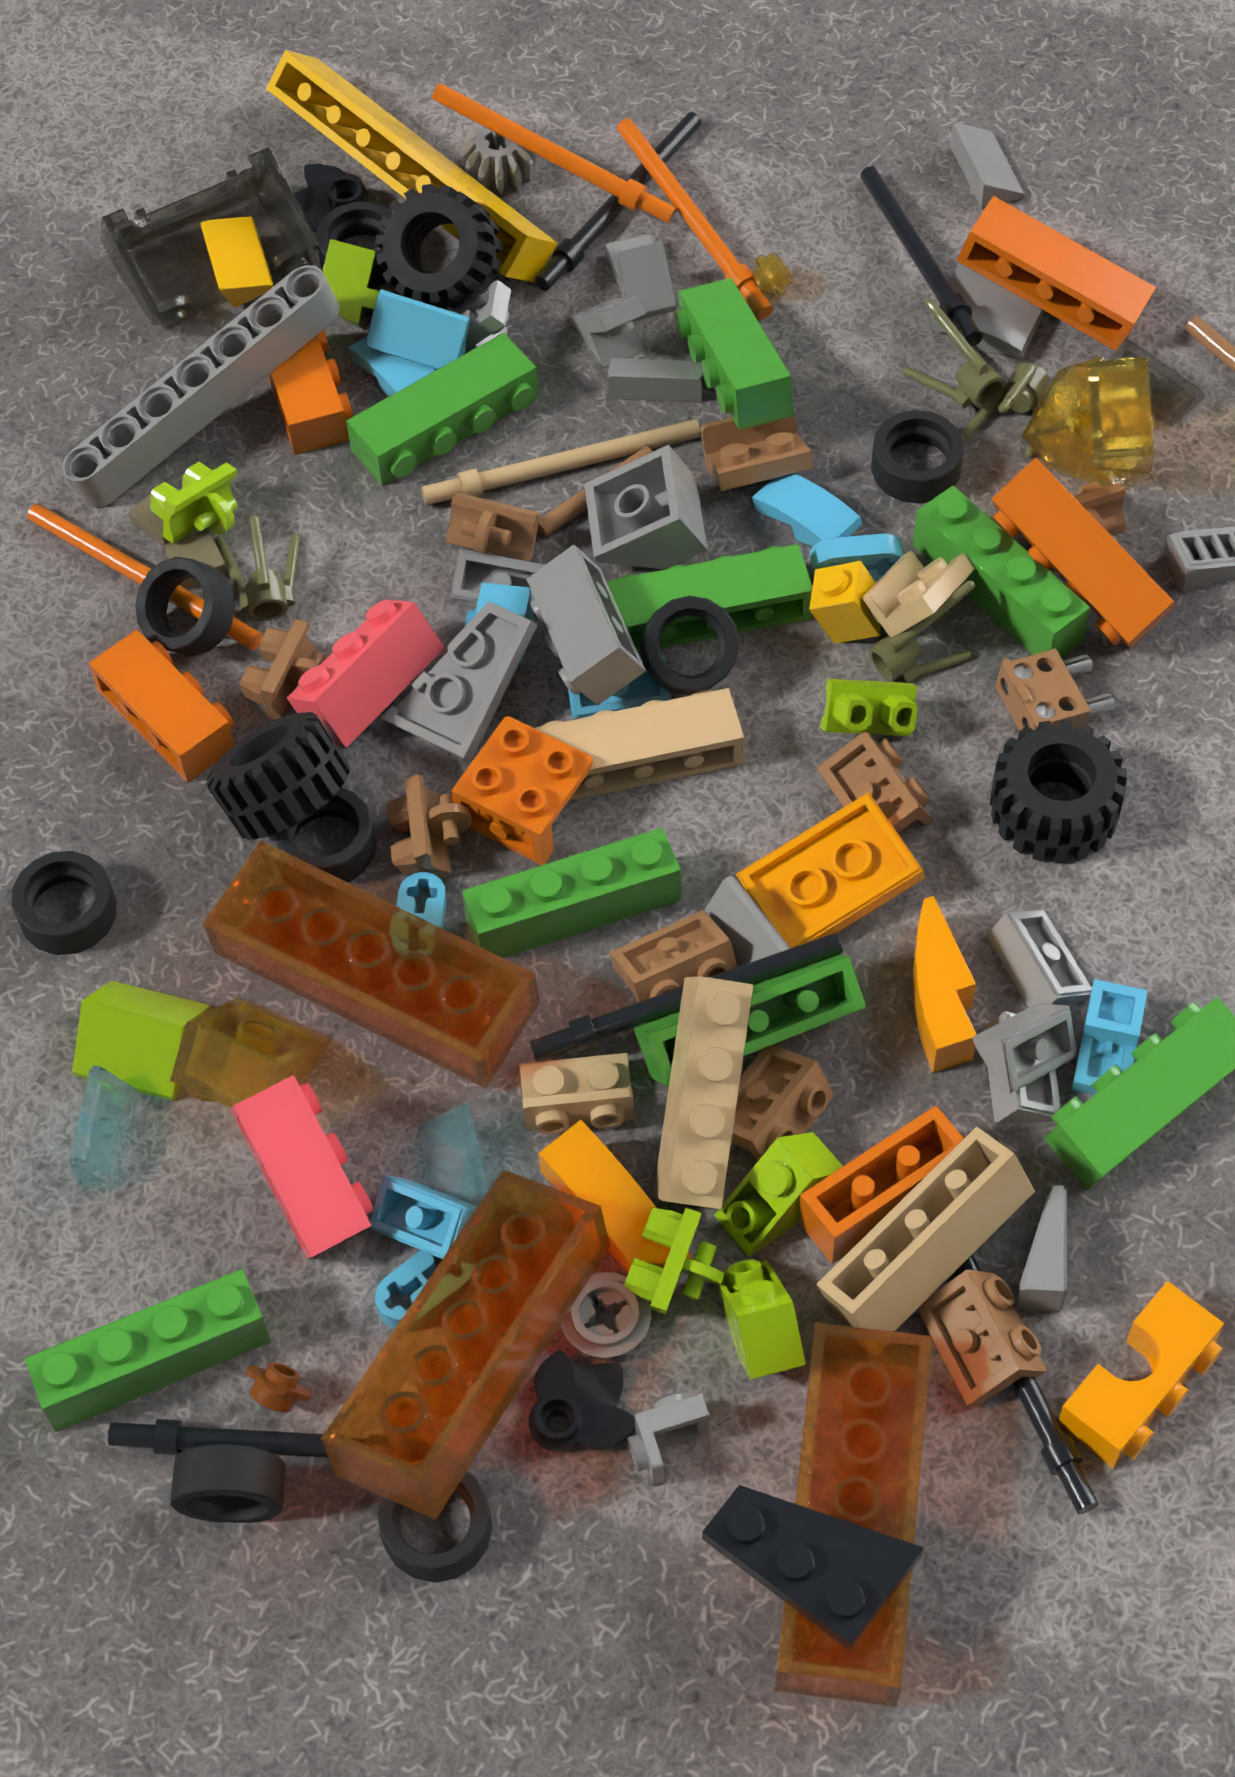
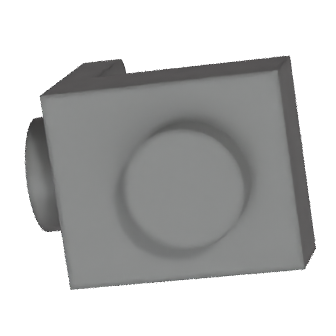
[627,1393,709,1486]

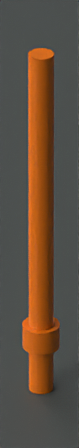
[432,83,677,224]
[617,118,773,320]
[27,503,263,650]

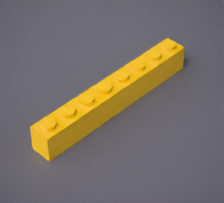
[266,50,558,283]

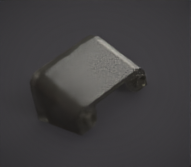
[100,147,319,330]

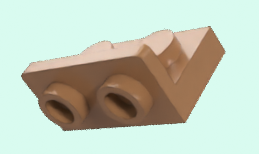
[700,408,813,491]
[816,730,934,833]
[609,910,737,1023]
[731,1045,833,1162]
[917,1270,1047,1407]

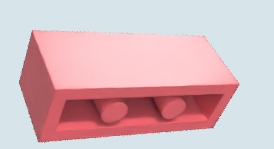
[287,600,445,748]
[230,1075,374,1258]

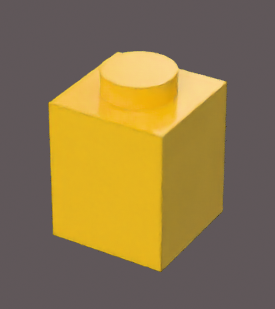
[809,561,881,643]

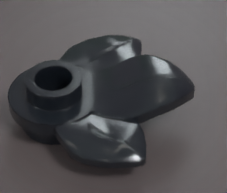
[279,164,369,232]
[529,1350,635,1452]

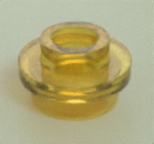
[752,251,794,297]

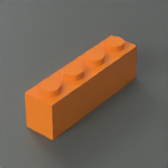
[956,196,1156,352]
[991,457,1175,649]

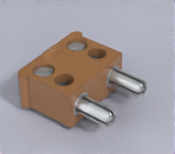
[995,648,1115,731]

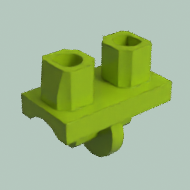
[150,462,238,544]
[820,679,918,736]
[624,1208,725,1315]

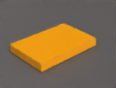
[735,792,926,948]

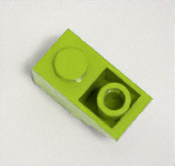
[714,1132,843,1256]
[716,1260,806,1380]

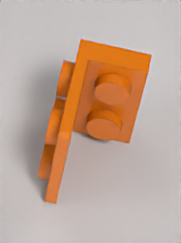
[451,716,593,865]

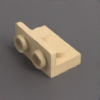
[863,551,975,638]
[519,1053,634,1134]

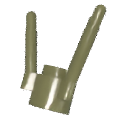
[902,298,1006,409]
[960,362,1050,459]
[215,515,300,621]
[869,581,975,683]

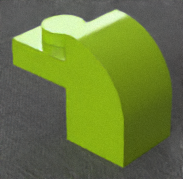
[323,239,380,328]

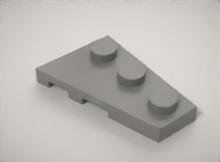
[381,601,538,762]

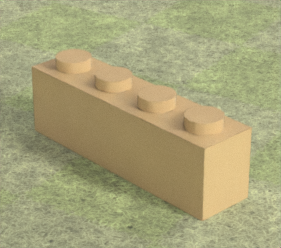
[535,688,744,801]
[653,976,753,1209]
[816,1126,1035,1350]

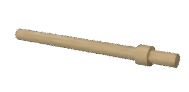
[421,419,701,505]

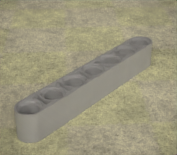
[62,265,340,508]

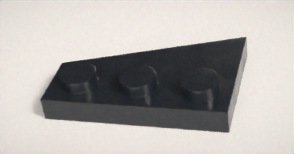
[702,1485,924,1651]

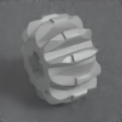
[460,120,537,195]

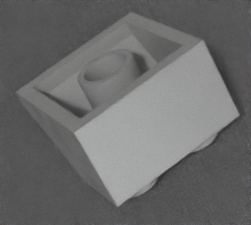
[584,445,708,569]

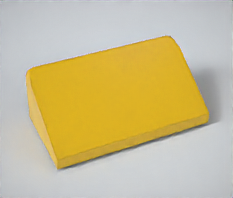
[200,216,274,308]

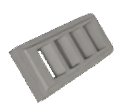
[1163,526,1235,593]
[1016,1185,1067,1312]

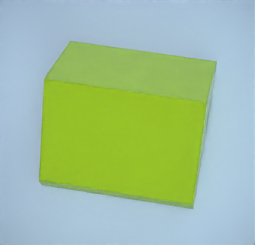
[72,980,212,1101]

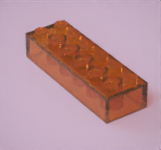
[203,840,540,1089]
[321,1169,610,1520]
[775,1322,932,1707]

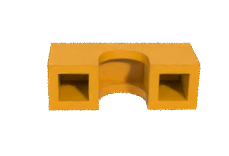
[1058,1281,1224,1469]

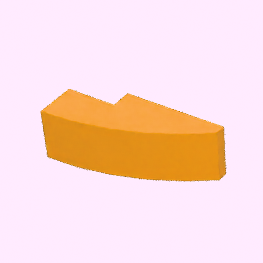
[912,896,977,1073]
[538,1120,693,1272]

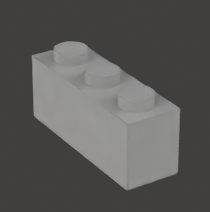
[527,544,646,706]

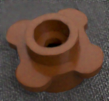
[246,1362,312,1413]

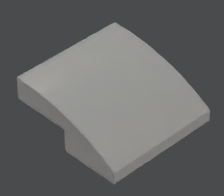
[930,263,1045,358]

